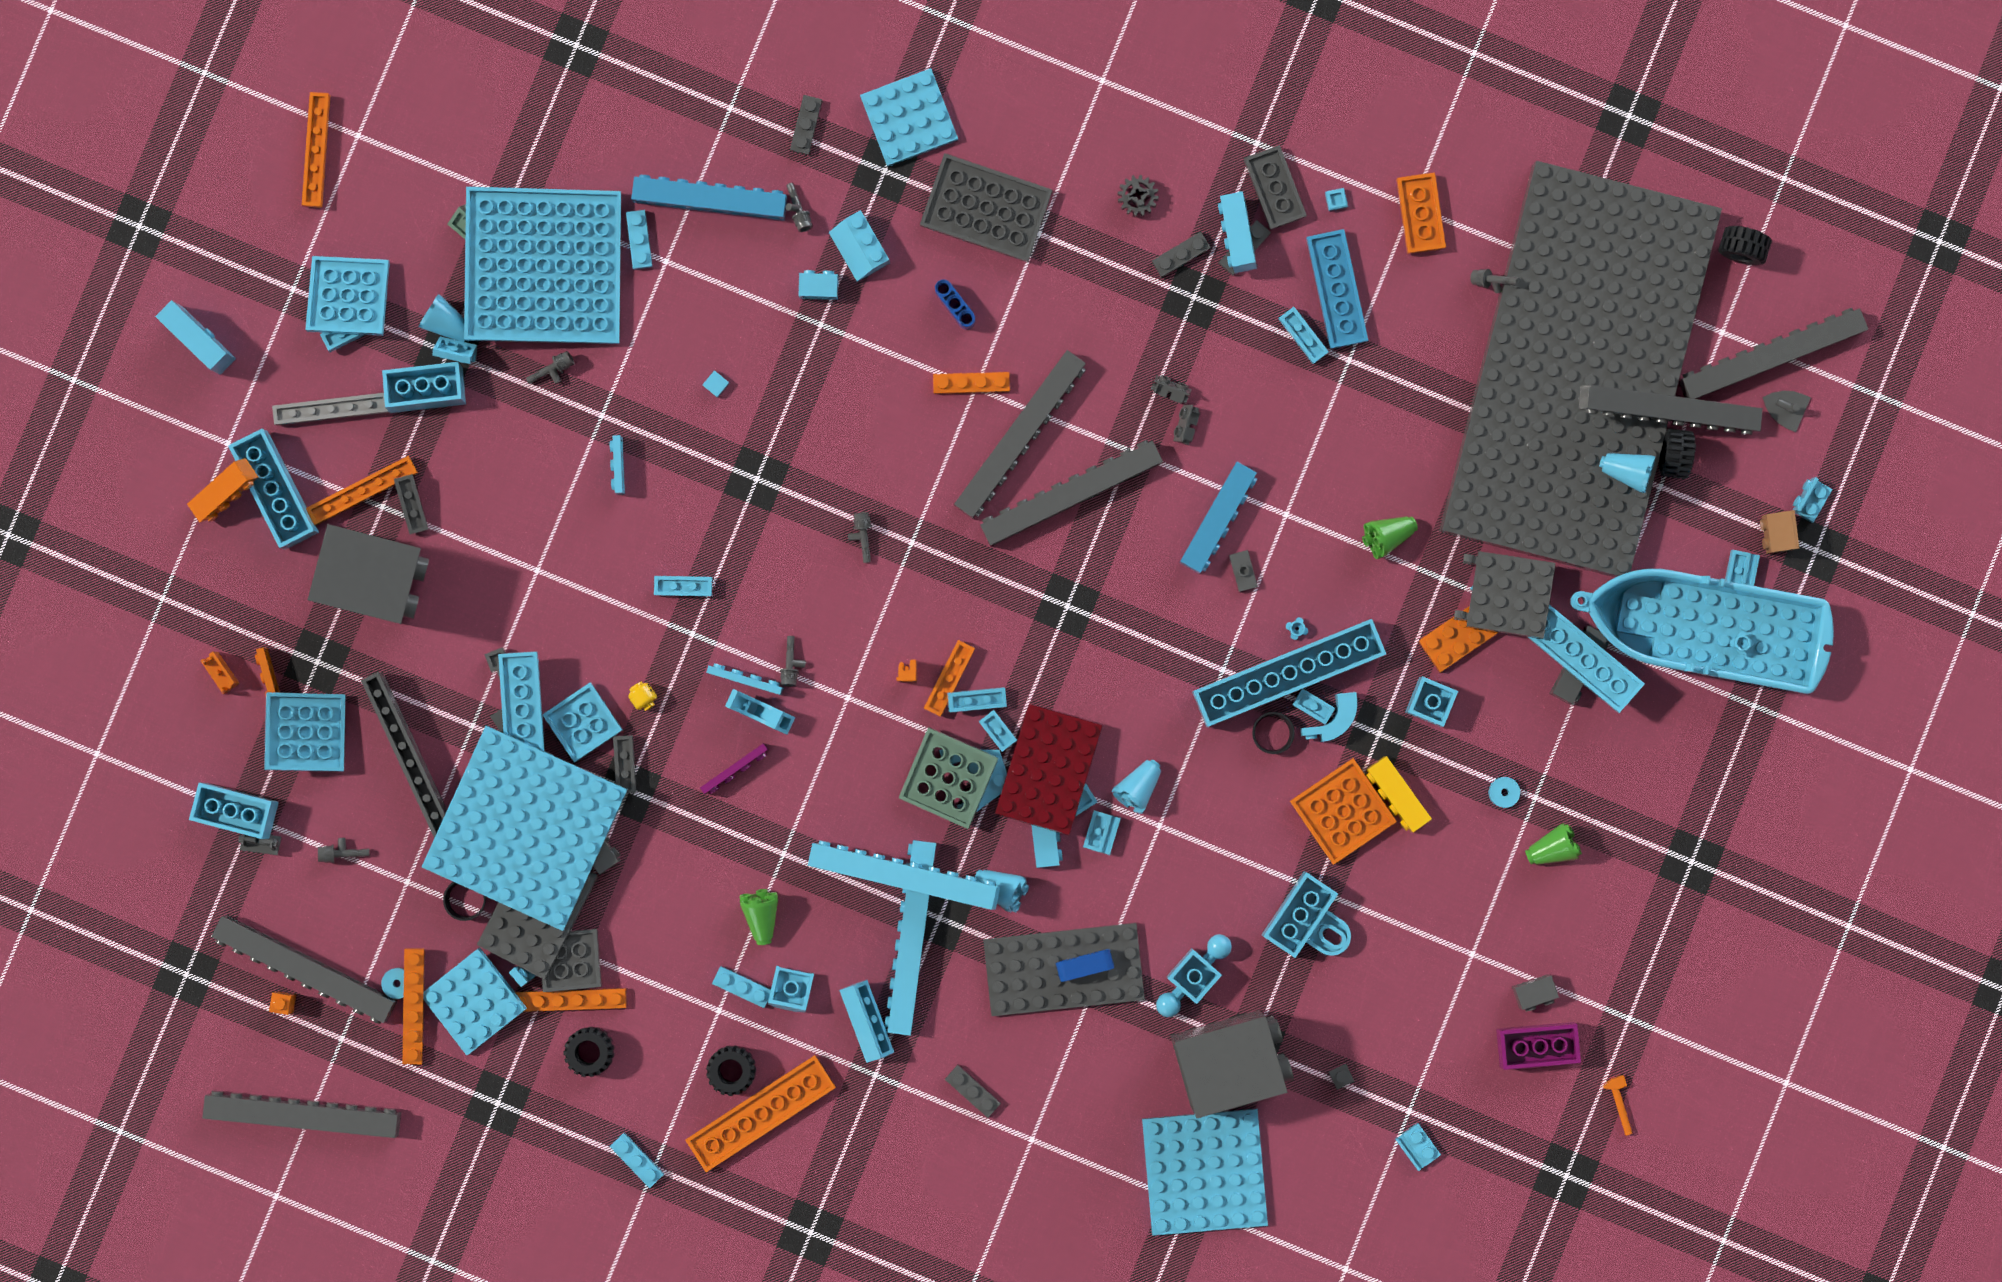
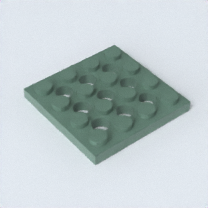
[899,727,999,829]

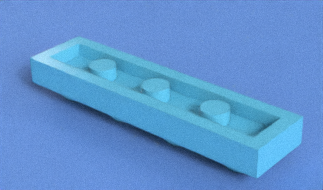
[706,663,783,695]

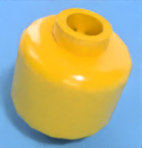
[628,681,657,711]

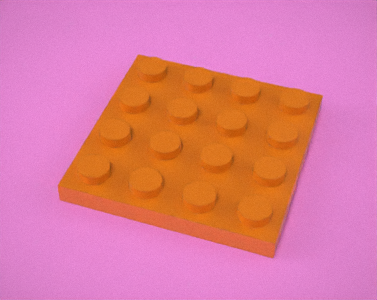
[1289,758,1397,865]

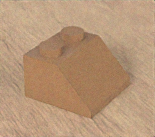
[1760,510,1799,554]

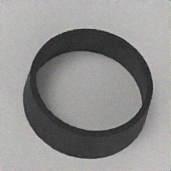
[1252,712,1295,754]
[443,882,486,921]

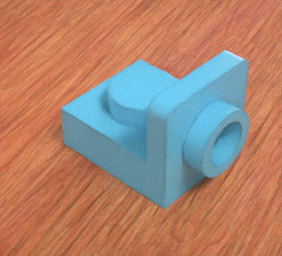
[509,966,536,987]

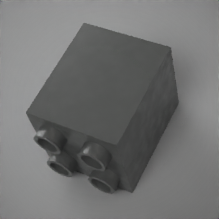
[307,524,429,624]
[1170,1010,1294,1119]

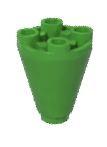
[1362,517,1418,559]
[1525,823,1582,865]
[740,889,778,945]

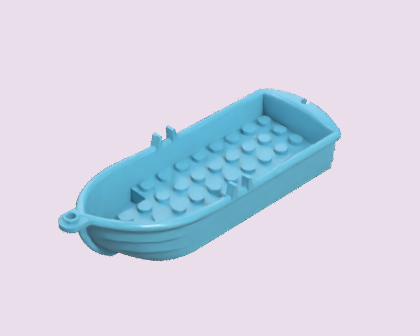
[1570,569,1834,694]

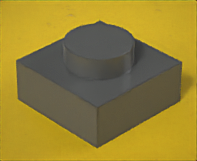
[1328,1063,1354,1089]

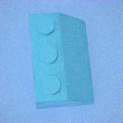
[829,210,890,282]

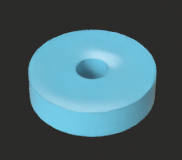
[1488,777,1520,808]
[381,968,404,999]

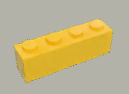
[1366,756,1432,832]

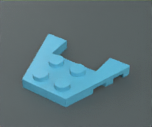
[939,749,1007,811]

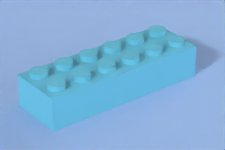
[228,428,319,550]

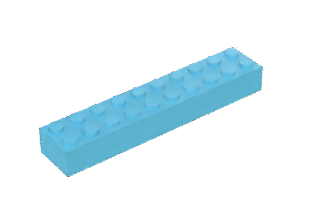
[1192,619,1386,727]

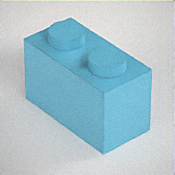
[799,270,839,300]

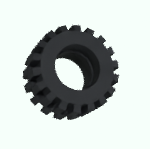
[1718,226,1772,265]
[1659,429,1696,479]
[563,1027,615,1077]
[706,1045,756,1096]

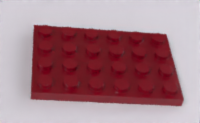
[995,704,1103,836]

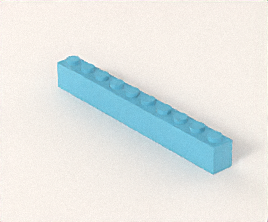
[807,840,1001,910]
[885,840,936,1036]

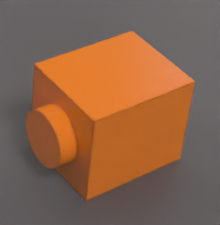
[269,991,297,1015]

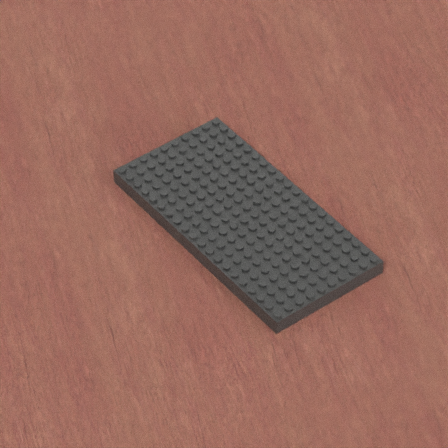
[1439,161,1722,577]

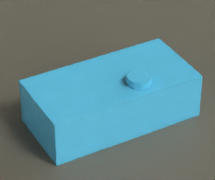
[155,300,236,375]
[382,362,466,413]
[189,783,279,839]

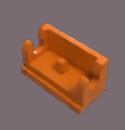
[201,651,240,694]
[896,659,917,682]

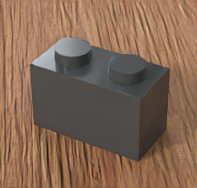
[1512,974,1559,1012]

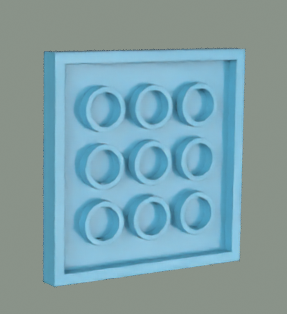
[860,68,958,167]
[305,256,390,336]
[264,692,345,772]
[424,948,527,1055]

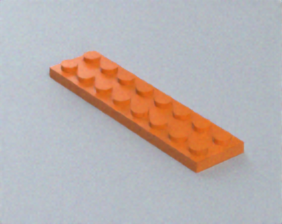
[685,1055,836,1172]

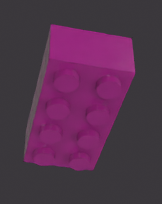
[1496,1022,1581,1070]

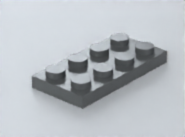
[1243,145,1307,230]

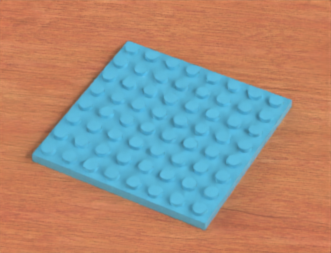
[464,187,621,344]
[422,726,628,931]

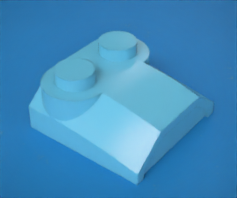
[768,966,814,1012]

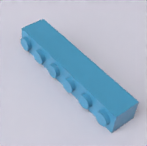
[1179,462,1257,574]

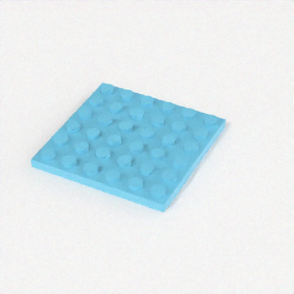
[1142,1109,1268,1236]

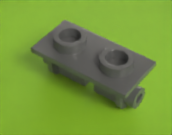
[1151,375,1192,404]
[1173,405,1200,445]
[238,834,282,855]

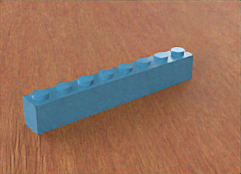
[631,174,787,221]

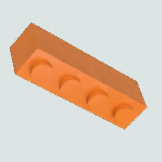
[187,458,258,523]

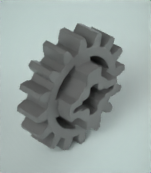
[1117,175,1159,217]

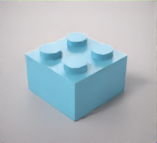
[1405,676,1458,727]

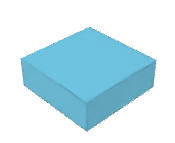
[1325,188,1348,211]
[703,370,730,398]

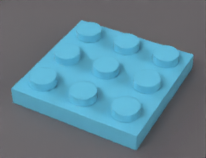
[542,682,623,762]

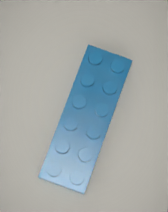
[1306,229,1368,349]

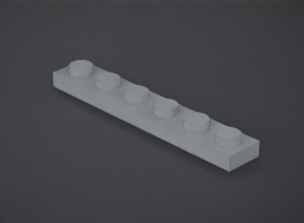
[272,393,389,425]

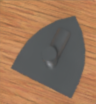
[1762,391,1811,433]

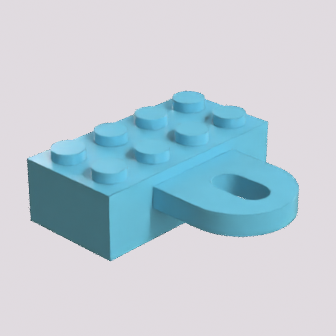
[1261,871,1351,958]

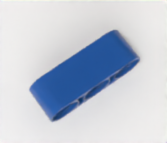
[935,279,975,329]
[1056,949,1115,982]

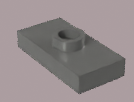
[1229,550,1258,592]

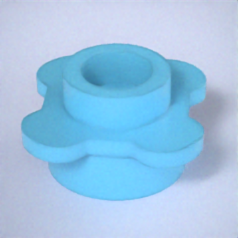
[1286,617,1308,640]
[1730,632,1753,655]

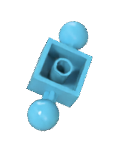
[1156,934,1232,1017]

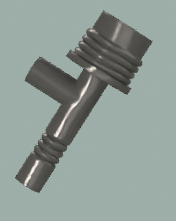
[786,183,813,232]
[1470,269,1520,293]
[526,351,575,384]
[848,512,872,563]
[780,636,806,687]
[318,838,370,863]

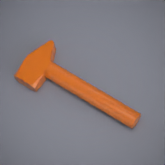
[1602,1075,1633,1135]

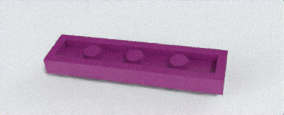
[700,743,769,795]

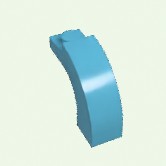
[725,689,795,734]
[1300,692,1357,742]

